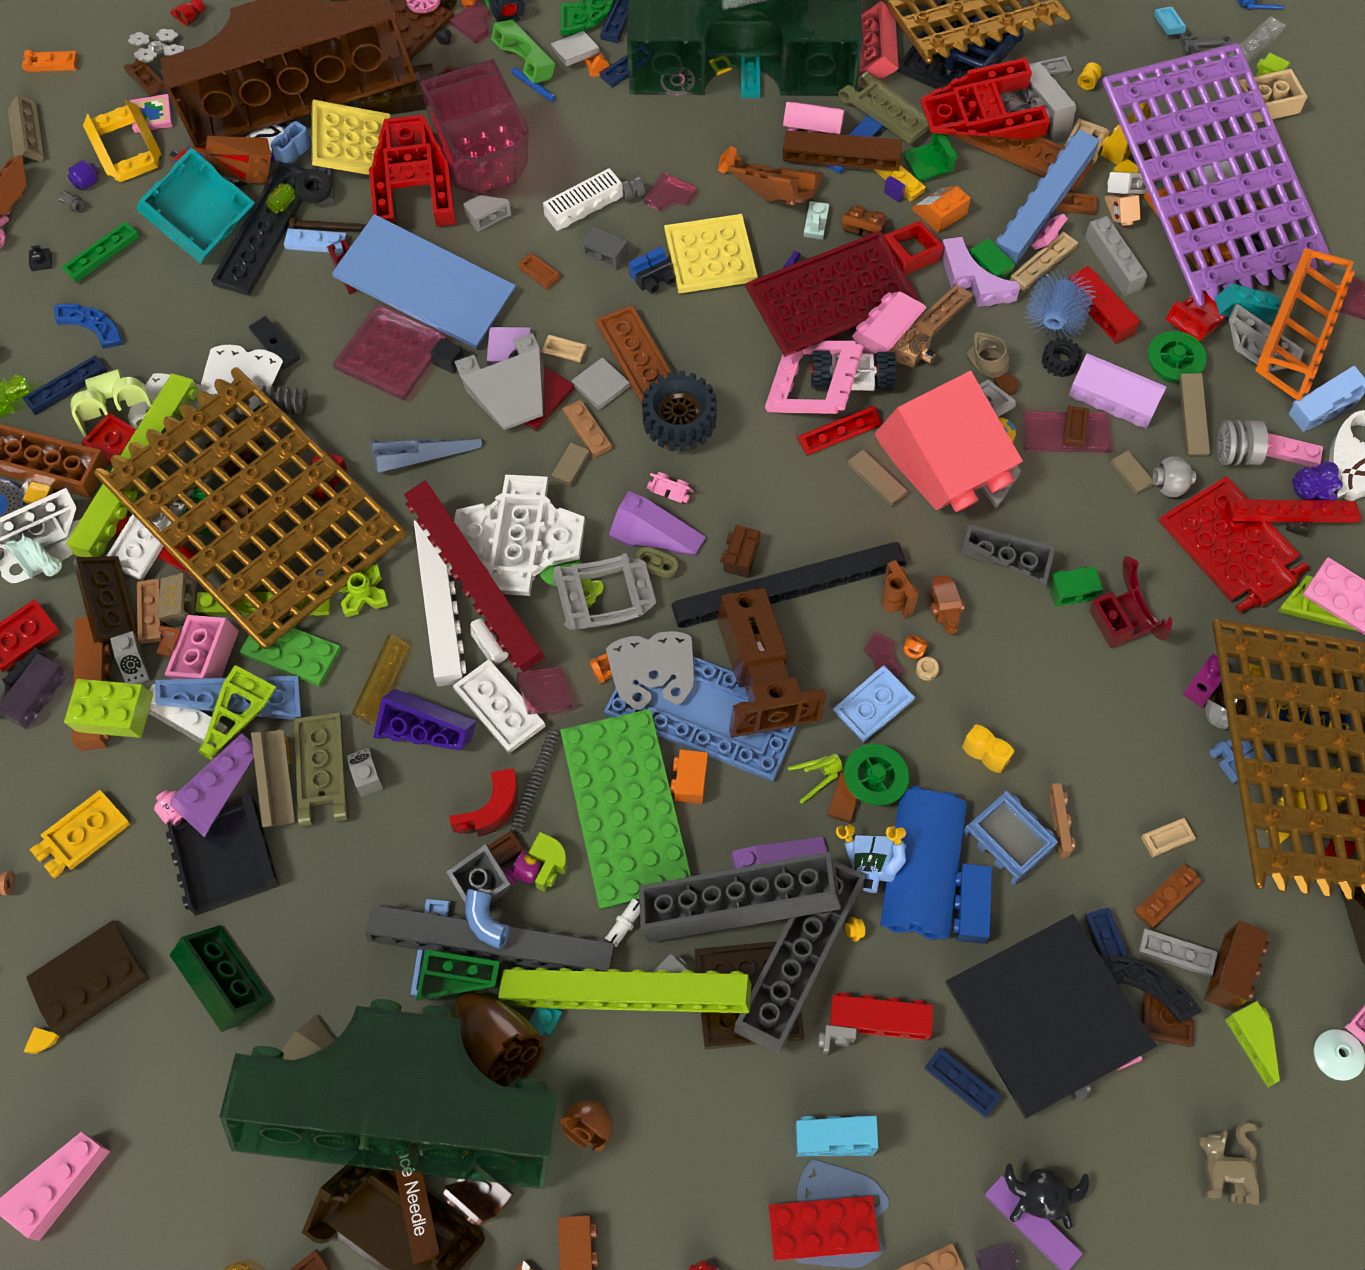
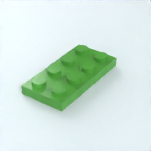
[239,623,342,687]

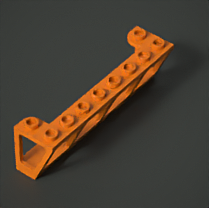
[1255,248,1355,401]

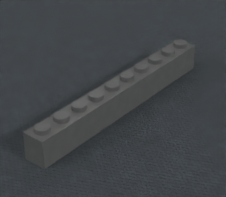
[365,904,614,972]

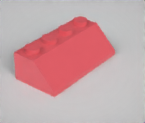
[853,1,899,78]

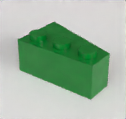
[416,949,500,1001]

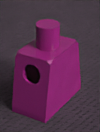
[1183,654,1232,707]

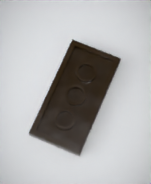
[73,556,138,643]

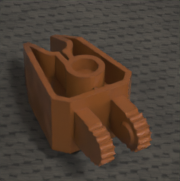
[930,575,964,635]

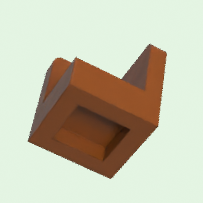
[157,626,181,659]

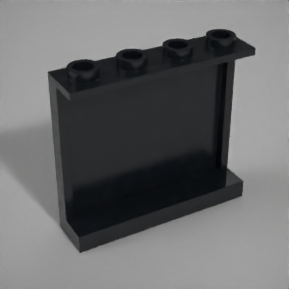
[166,794,279,916]

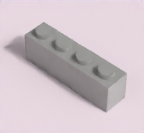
[1085,216,1147,297]

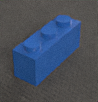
[953,864,992,944]

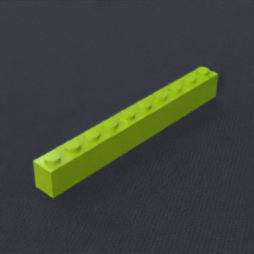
[66,373,200,557]
[498,967,752,1013]

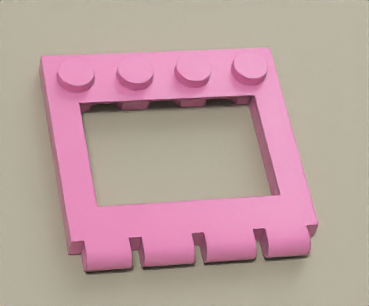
[765,341,864,414]

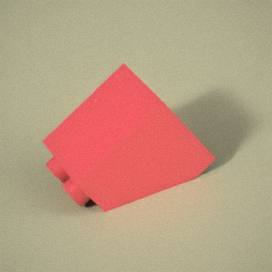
[875,371,1023,513]

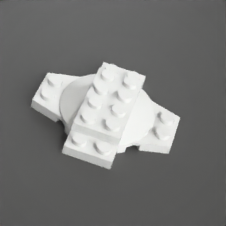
[454,475,586,596]

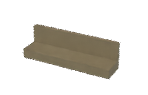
[8,94,44,162]
[251,730,295,827]

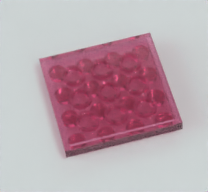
[333,304,448,401]

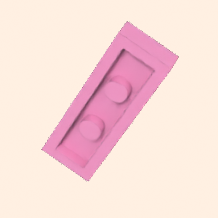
[1266,433,1323,467]

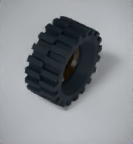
[642,371,717,451]

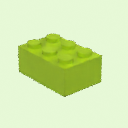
[64,679,153,738]

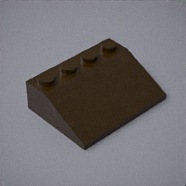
[360,63,439,115]
[26,920,150,1037]

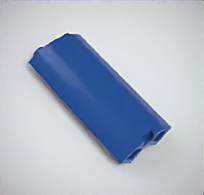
[880,786,967,940]

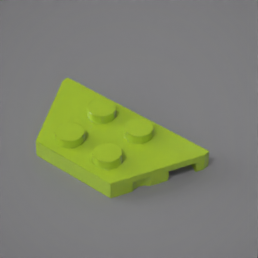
[1278,575,1359,632]

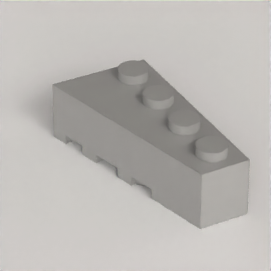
[1020,62,1077,142]

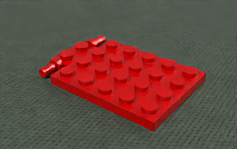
[1158,476,1309,613]

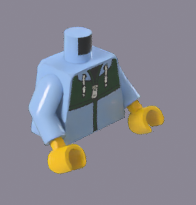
[836,824,906,893]

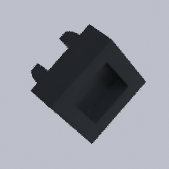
[29,245,52,271]

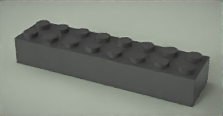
[639,851,841,943]
[734,860,866,1055]

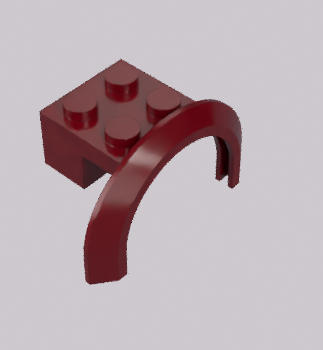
[1089,556,1173,648]

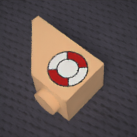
[1105,193,1140,226]

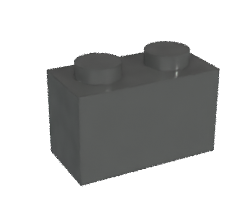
[581,226,628,270]

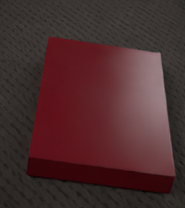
[523,367,574,431]

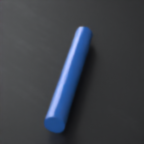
[511,67,556,103]

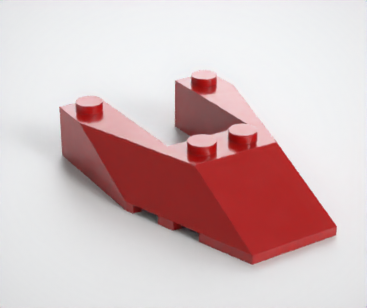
[920,58,1050,139]
[369,115,456,227]

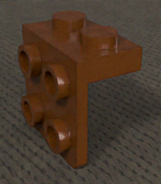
[442,1160,515,1225]

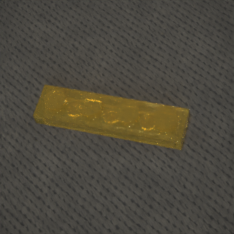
[351,634,410,725]

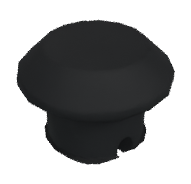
[435,28,452,45]

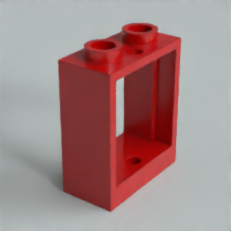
[883,220,945,275]

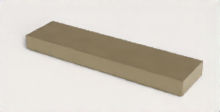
[1179,373,1210,457]

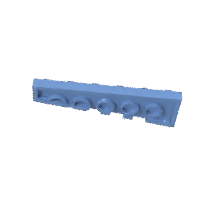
[155,676,301,720]

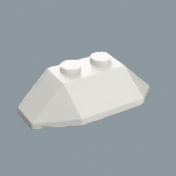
[0,488,77,550]

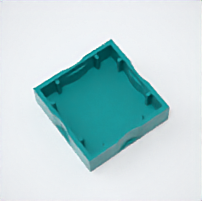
[136,148,255,264]

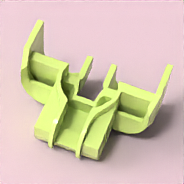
[70,369,153,437]

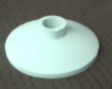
[1313,1029,1365,1081]

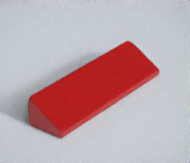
[796,405,882,455]

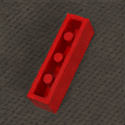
[1068,266,1140,344]
[829,992,933,1041]

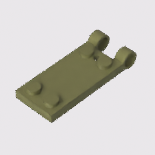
[839,72,929,144]
[294,712,349,827]

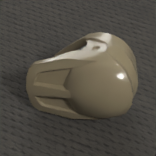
[967,332,1009,378]

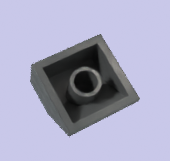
[446,844,512,907]

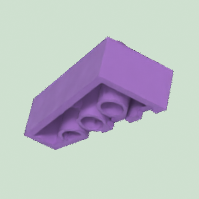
[170,734,254,837]

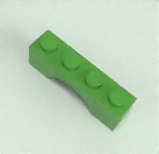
[491,20,555,84]

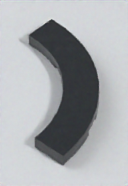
[1100,955,1202,1024]

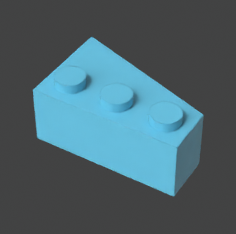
[795,1116,878,1157]

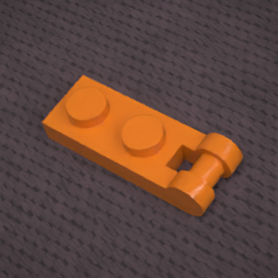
[22,50,78,72]

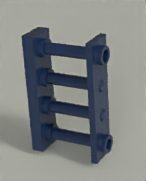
[945,11,1024,69]

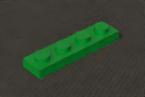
[61,221,139,283]

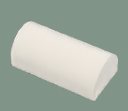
[470,618,508,666]

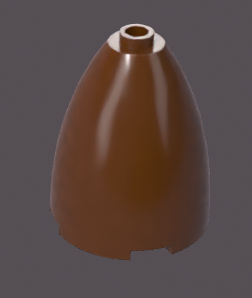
[455,992,546,1093]

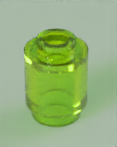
[266,183,295,213]

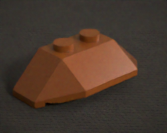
[0,155,27,216]

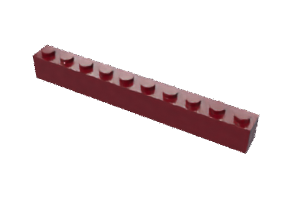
[404,480,546,673]

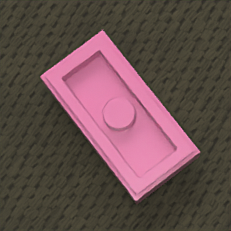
[1031,214,1068,250]

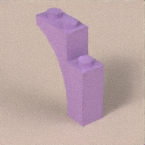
[941,237,1020,307]

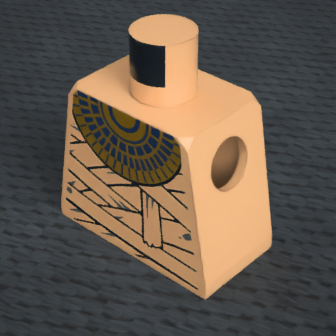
[886,323,937,368]

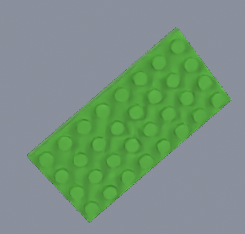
[560,709,691,910]

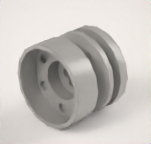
[1217,420,1268,465]

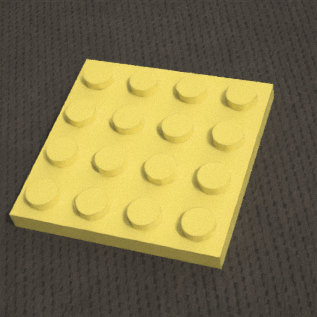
[312,100,390,175]
[664,214,758,294]

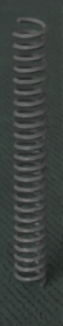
[510,727,561,836]

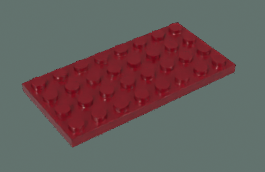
[745,231,919,357]

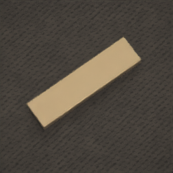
[1010,231,1078,292]

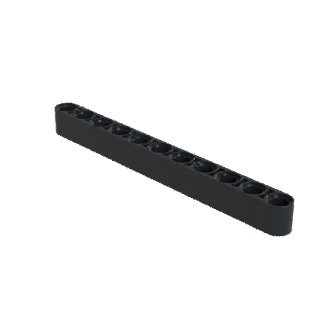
[671,542,907,628]

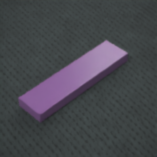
[984,1176,1083,1270]

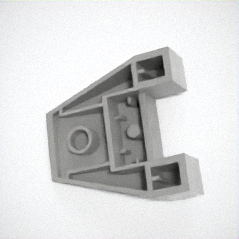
[455,333,544,430]

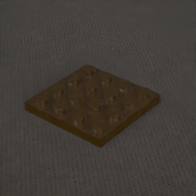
[694,941,805,1050]

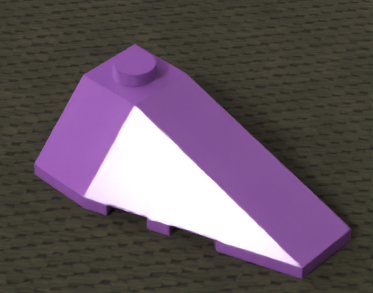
[609,491,706,556]
[731,837,827,869]

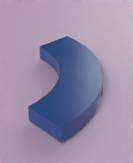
[54,304,124,349]

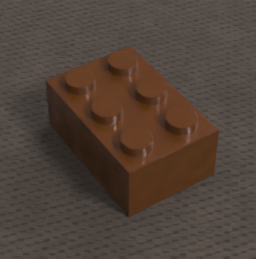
[1204,920,1269,1012]

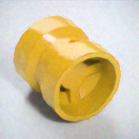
[1077,62,1103,90]

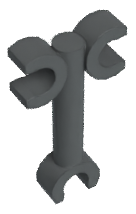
[1179,31,1232,56]

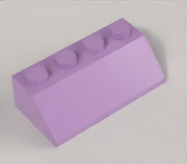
[1069,353,1166,429]

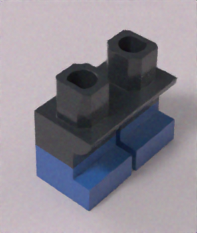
[629,246,676,294]

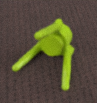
[788,754,843,804]

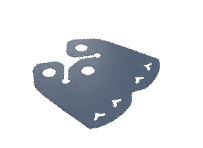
[795,1160,889,1268]

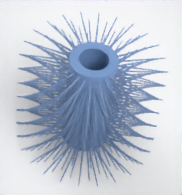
[1023,267,1096,339]

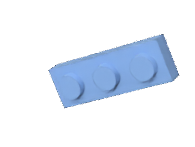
[284,228,348,253]

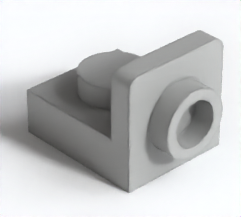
[818,1025,856,1055]

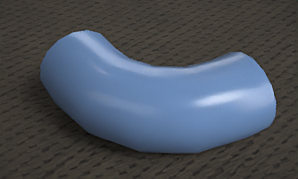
[465,889,509,949]

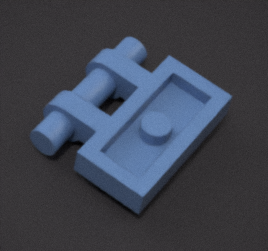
[1209,739,1273,784]

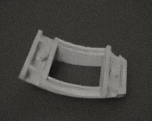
[553,553,656,630]

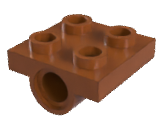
[842,205,889,236]
[881,560,918,619]

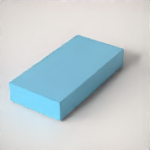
[1154,7,1186,35]

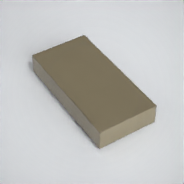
[551,442,590,487]
[1110,451,1153,495]

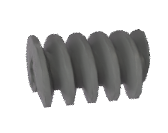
[260,385,308,415]

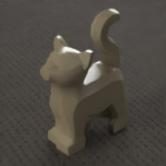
[1198,1121,1260,1205]

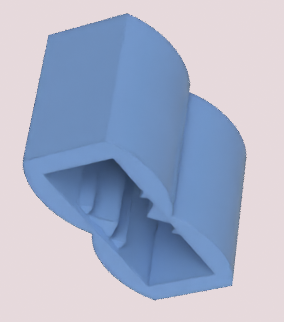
[270,121,311,165]

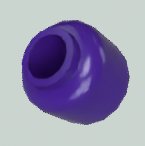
[67,160,99,190]

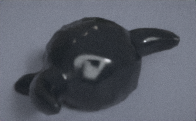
[1005,1163,1089,1229]

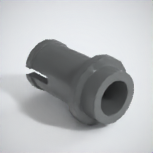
[58,190,84,212]

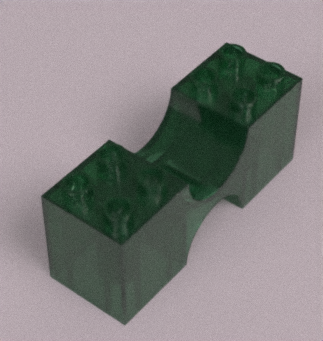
[627,0,862,96]

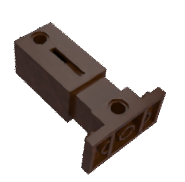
[717,588,826,738]

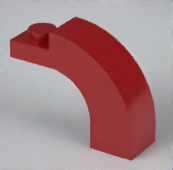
[449,768,518,837]

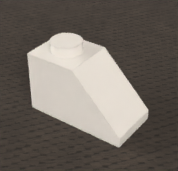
[1108,172,1148,194]

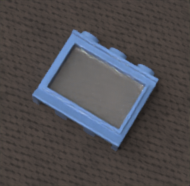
[963,791,1058,885]

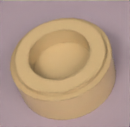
[916,657,939,681]

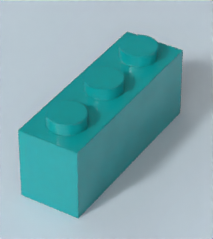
[1215,283,1281,325]

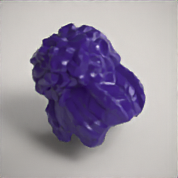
[1292,462,1343,500]

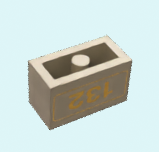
[158,573,197,627]

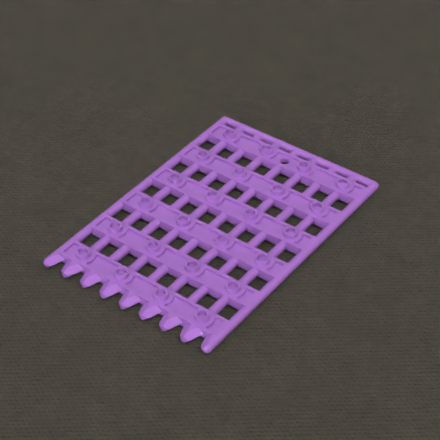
[1102,43,1333,307]

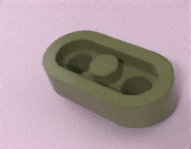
[636,547,678,579]

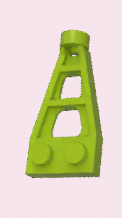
[198,665,276,760]

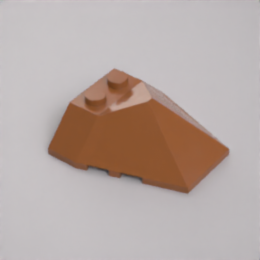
[728,163,824,205]

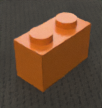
[670,749,708,804]

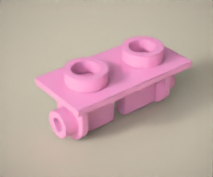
[647,472,693,504]

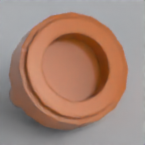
[903,635,928,659]

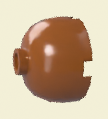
[560,1100,613,1152]

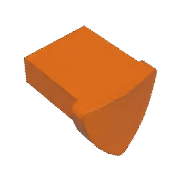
[583,51,610,77]
[589,653,613,684]

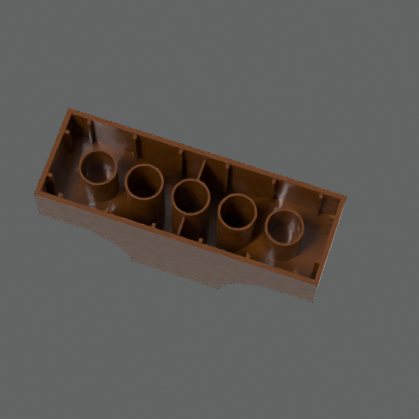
[160,0,417,148]

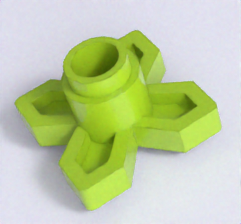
[335,565,388,617]

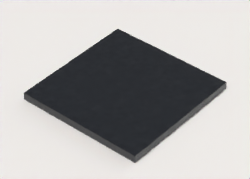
[945,914,1157,1119]

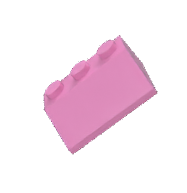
[783,101,846,134]
[852,292,926,354]
[165,615,239,679]

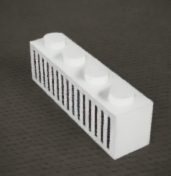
[543,168,623,231]
[148,684,232,754]

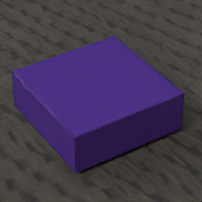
[884,176,906,203]

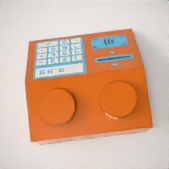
[912,186,971,234]

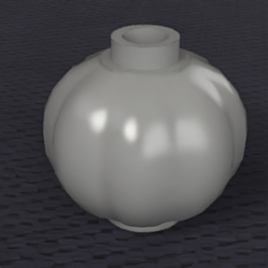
[1153,456,1196,497]

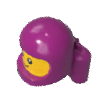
[502,849,542,885]

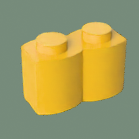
[962,724,1014,773]

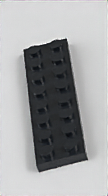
[211,162,313,296]

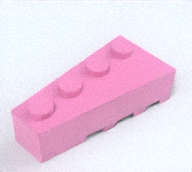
[0,1132,110,1241]

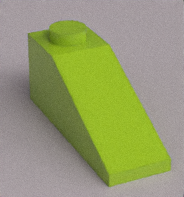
[1225,1001,1280,1088]

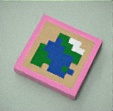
[130,94,173,133]

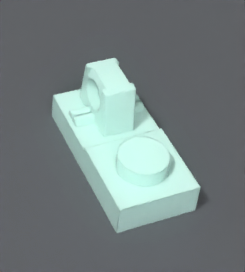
[804,201,829,240]

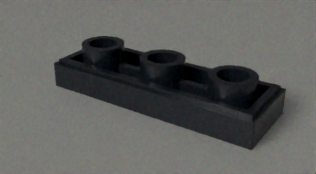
[248,316,300,370]

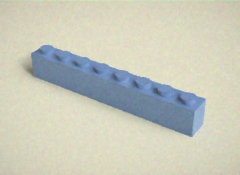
[995,129,1100,265]

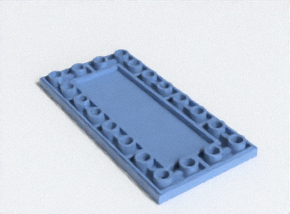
[332,214,516,349]
[604,636,798,782]

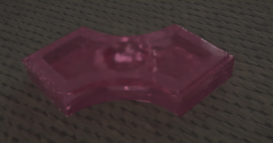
[863,632,903,680]

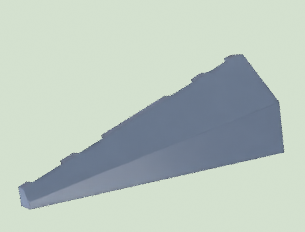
[369,438,482,473]

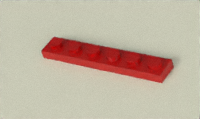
[1226,499,1361,523]

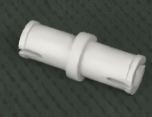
[604,899,640,948]

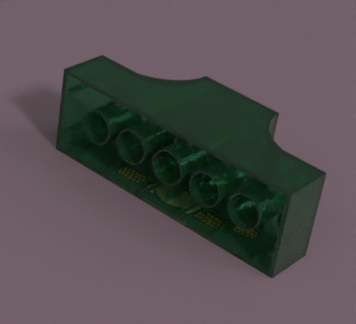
[219,999,558,1189]

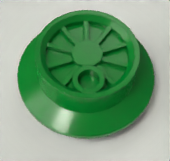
[1147,331,1207,383]
[844,744,909,806]

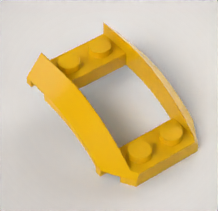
[83,99,162,182]

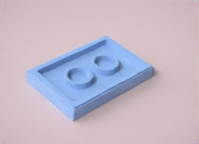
[833,665,915,744]

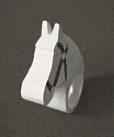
[1329,410,1365,501]

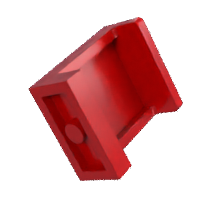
[1165,291,1226,342]

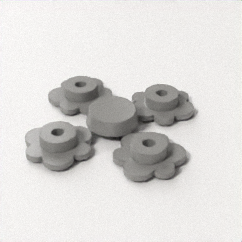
[128,29,185,62]

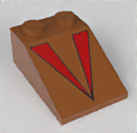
[205,136,271,184]

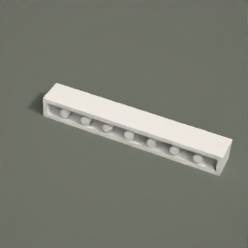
[414,520,467,687]

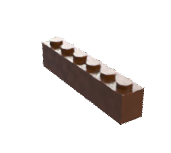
[783,130,903,171]

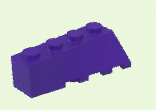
[373,689,477,750]

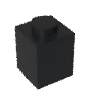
[430,338,464,374]

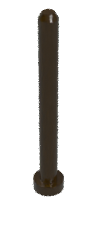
[289,217,367,232]

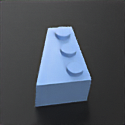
[1289,366,1365,433]

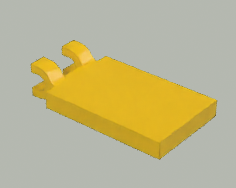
[29,790,130,879]

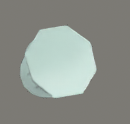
[4,533,63,579]

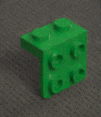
[904,133,958,182]

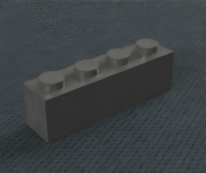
[960,524,1055,586]

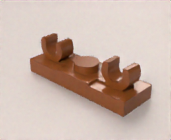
[1134,864,1202,930]

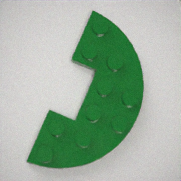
[561,0,615,36]

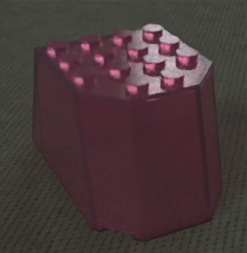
[419,58,528,195]

